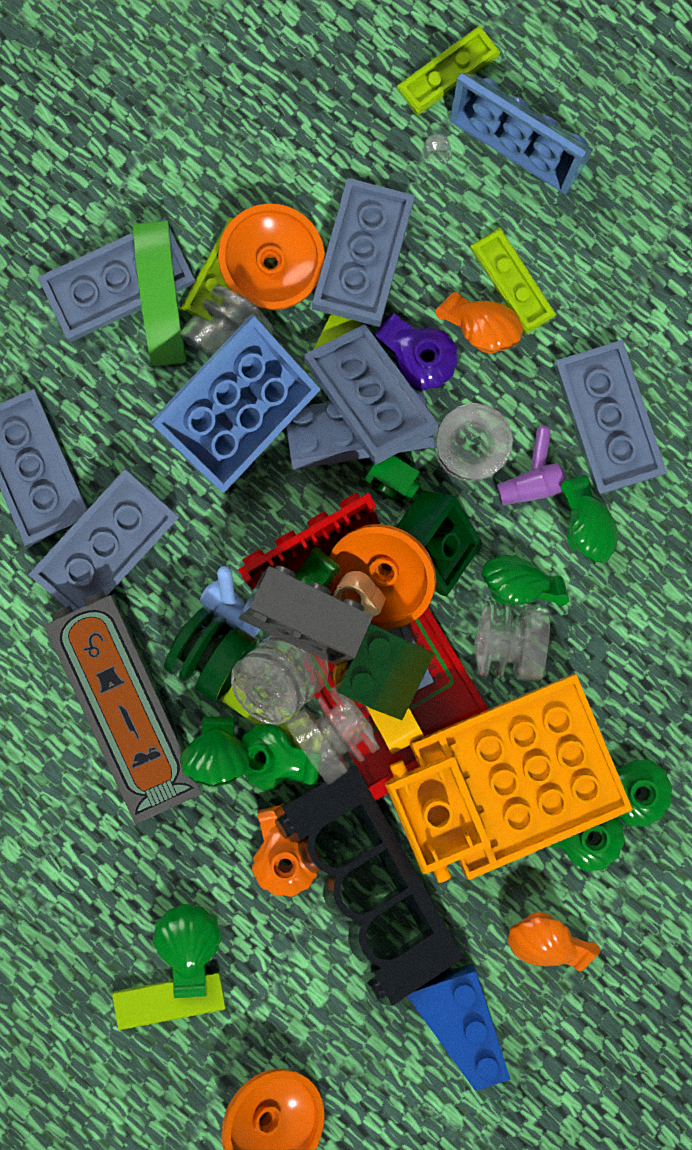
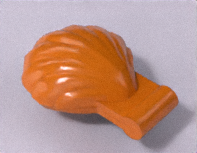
[435,292,523,353]
[252,804,319,897]
[507,912,600,971]

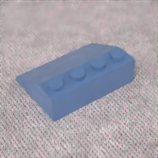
[450,73,593,195]
[150,314,321,493]

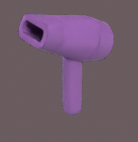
[497,425,567,506]

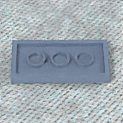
[312,178,415,327]
[38,218,195,343]
[303,324,439,465]
[554,340,667,496]
[286,388,435,470]
[0,389,88,547]
[28,468,179,612]

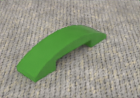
[133,220,187,367]

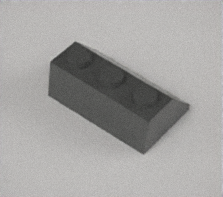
[238,566,373,666]

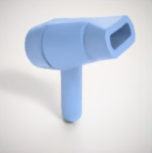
[200,566,261,637]

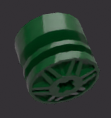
[164,606,258,703]

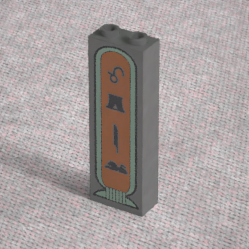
[44,591,204,824]

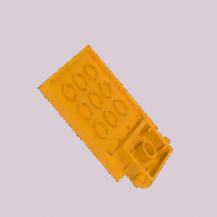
[385,673,633,883]

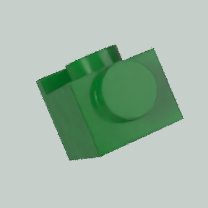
[364,456,421,502]

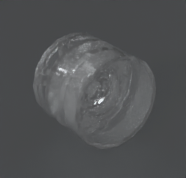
[179,285,275,361]
[433,403,513,483]
[474,601,550,683]
[231,634,329,725]
[285,687,380,785]

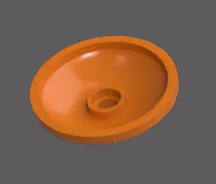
[218,203,325,310]
[328,524,436,629]
[221,1068,324,1150]

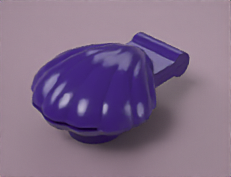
[373,312,458,390]

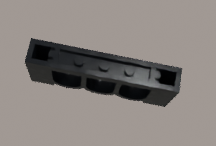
[274,764,464,1006]

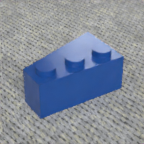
[407,963,511,1091]

